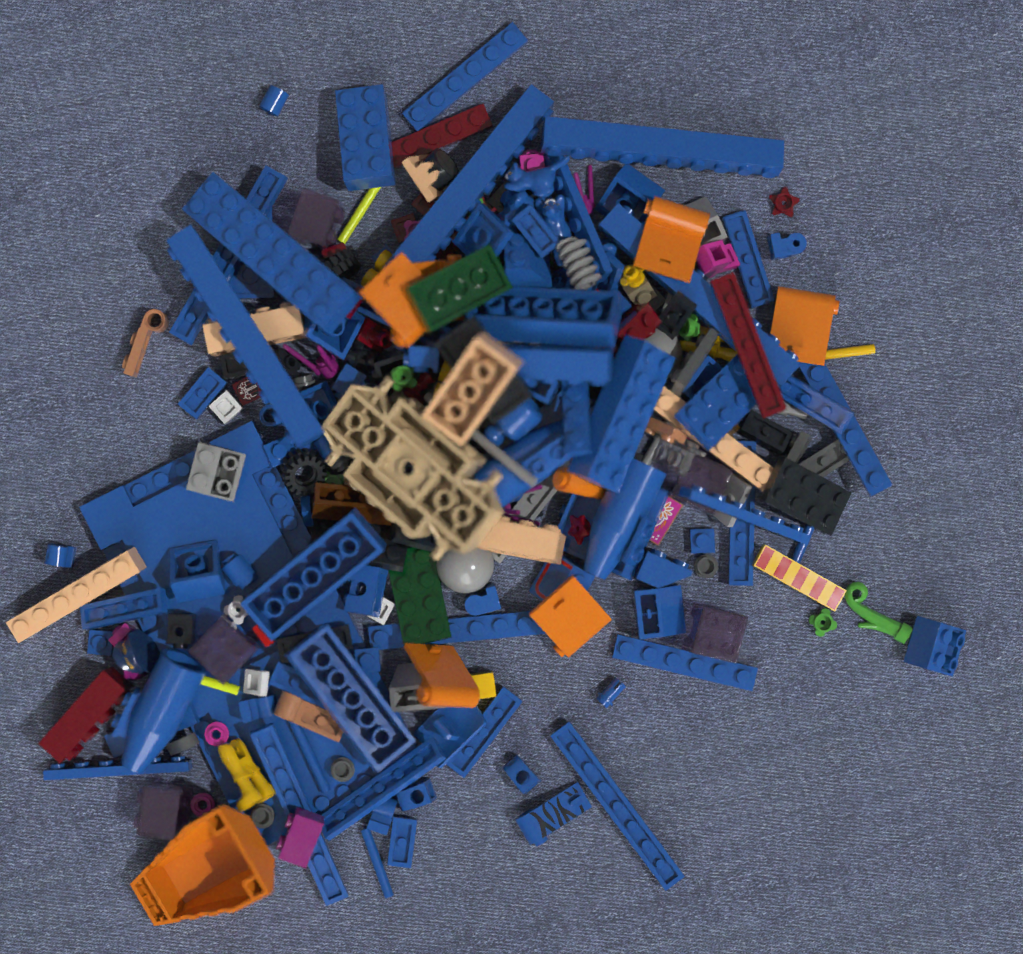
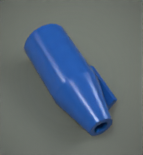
[473,419,573,508]
[583,459,667,579]
[111,649,207,773]

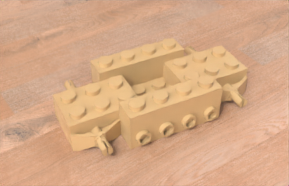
[322,376,505,561]

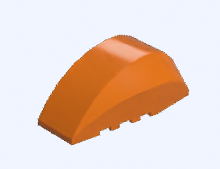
[130,805,275,926]

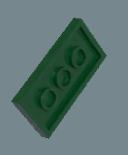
[405,244,513,333]
[389,547,452,645]

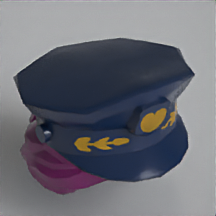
[113,629,160,680]

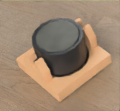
[402,148,459,202]

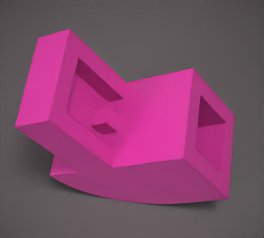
[696,240,741,278]

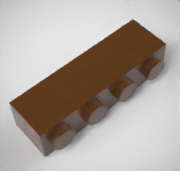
[311,482,391,526]

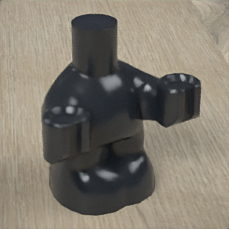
[336,339,379,375]

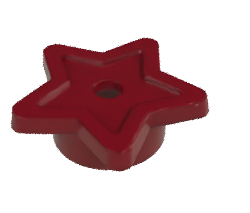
[769,187,800,217]
[568,515,591,545]

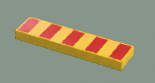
[752,544,847,611]

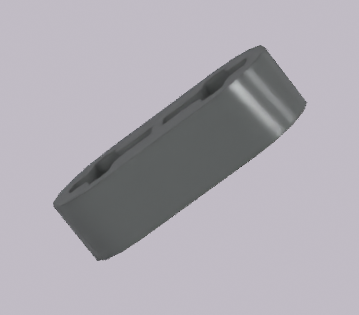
[166,732,200,756]

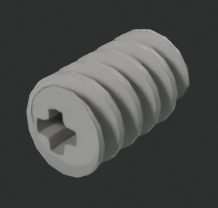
[556,237,601,290]

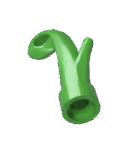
[845,582,913,644]

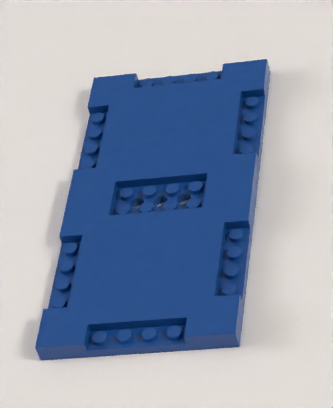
[79,421,417,845]

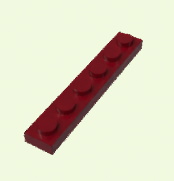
[392,103,493,169]
[710,272,787,419]

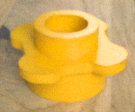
[620,265,645,288]

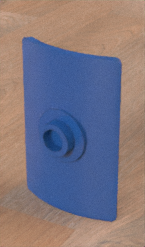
[414,705,486,769]

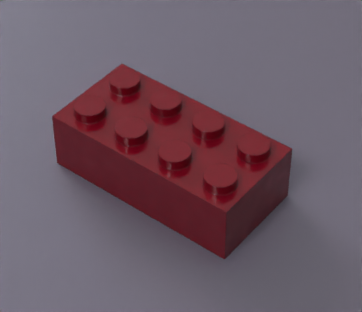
[38,667,134,763]

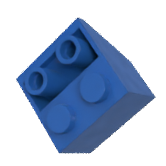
[634,548,693,588]
[633,585,686,639]
[903,616,966,676]

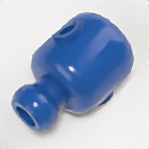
[482,398,542,446]

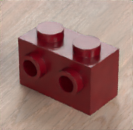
[615,303,661,351]

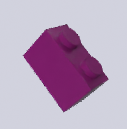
[276,807,324,868]

